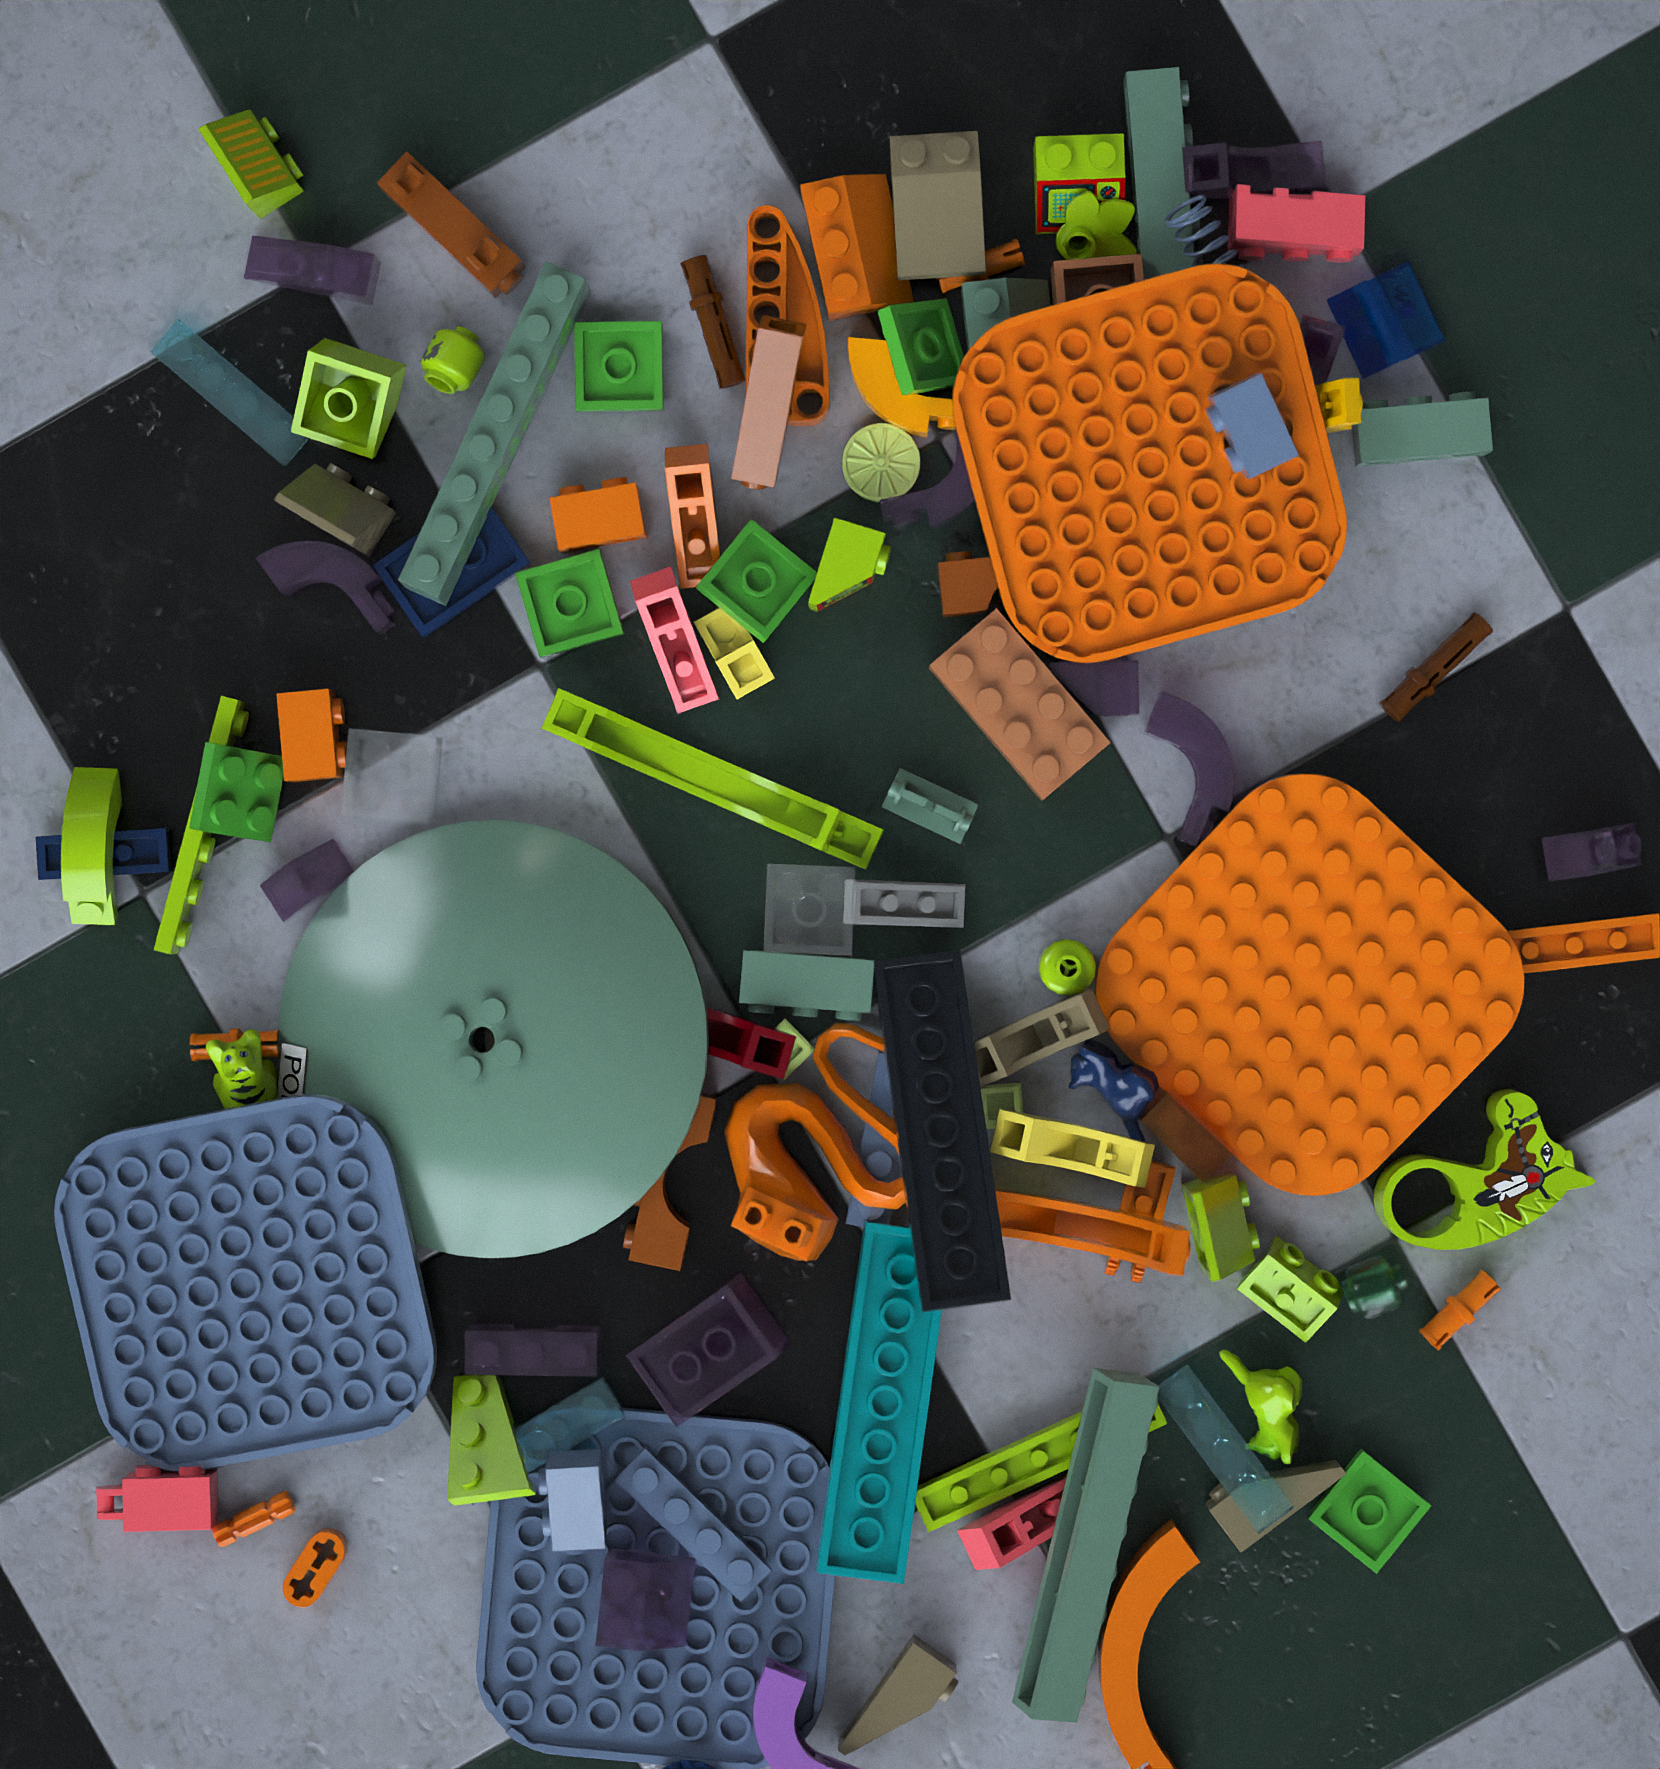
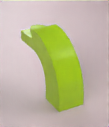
[61,767,122,925]

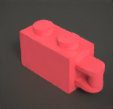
[96,1464,219,1532]

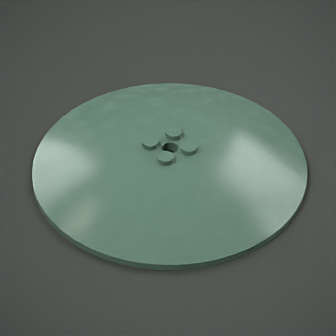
[278,820,709,1258]

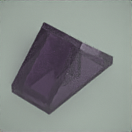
[1298,314,1346,385]
[260,839,354,922]

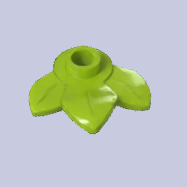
[1056,191,1137,260]

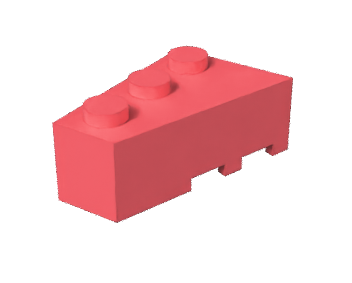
[1228,184,1365,263]

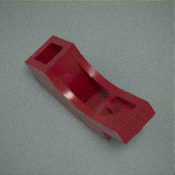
[706,1006,796,1079]

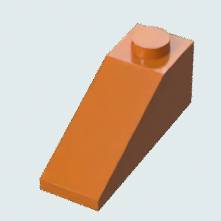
[665,443,721,589]

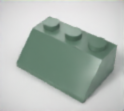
[961,278,1051,350]

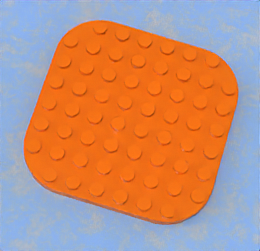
[952,264,1347,663]
[1096,774,1524,1196]

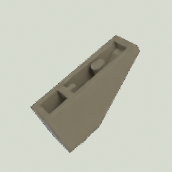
[1205,1460,1346,1552]
[838,1634,958,1755]

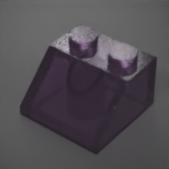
[595,1548,696,1651]

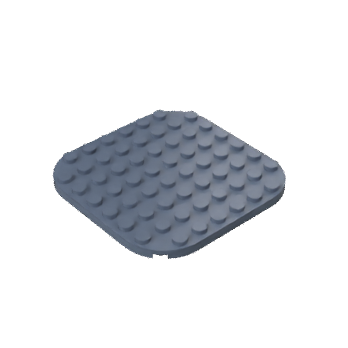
[54,1094,437,1471]
[476,1404,835,1769]

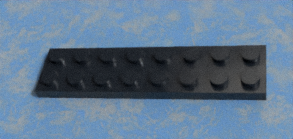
[873,950,1011,1313]

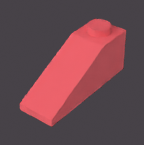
[630,566,719,713]
[957,1475,1067,1570]

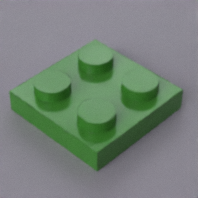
[877,298,964,396]
[574,321,664,412]
[695,519,817,643]
[515,549,624,658]
[189,742,284,843]
[1306,1448,1431,1574]

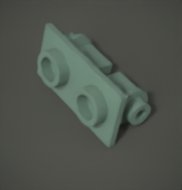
[882,768,979,844]

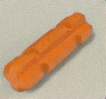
[212,1491,296,1547]

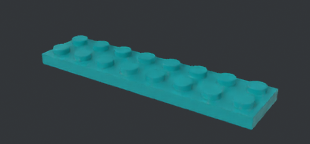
[815,1221,942,1584]

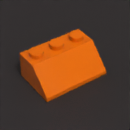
[800,174,914,322]

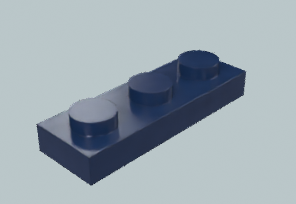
[35,828,172,880]

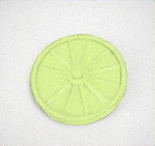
[842,423,920,502]

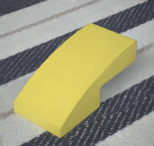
[693,607,775,699]

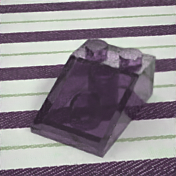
[626,1273,791,1427]

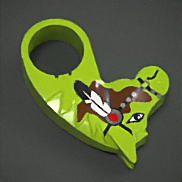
[1374,1089,1596,1250]

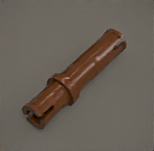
[680,255,746,389]
[1379,612,1493,723]

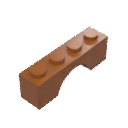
[937,551,998,618]
[623,1093,718,1271]

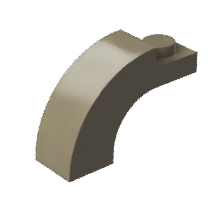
[974,989,1110,1087]

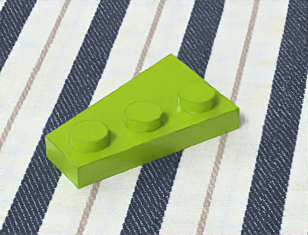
[447,1371,536,1506]

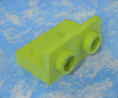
[1237,1236,1344,1343]

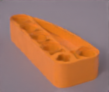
[746,205,830,426]

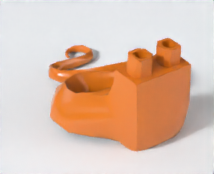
[724,1023,906,1261]

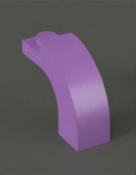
[753,1657,861,1769]

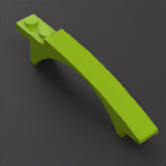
[541,688,884,870]

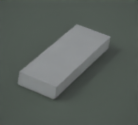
[843,879,966,928]

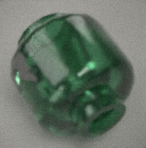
[1340,1255,1409,1319]

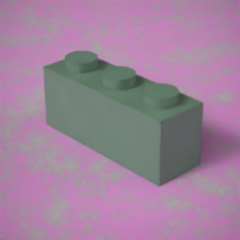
[1352,392,1493,467]
[739,949,875,1021]

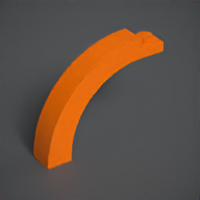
[995,1188,1191,1276]
[1098,1519,1200,1769]

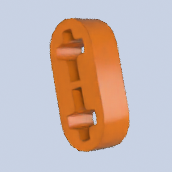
[283,1528,348,1607]

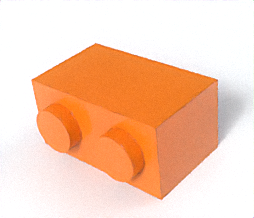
[549,477,647,553]
[276,689,349,782]

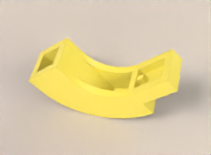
[990,1109,1155,1188]

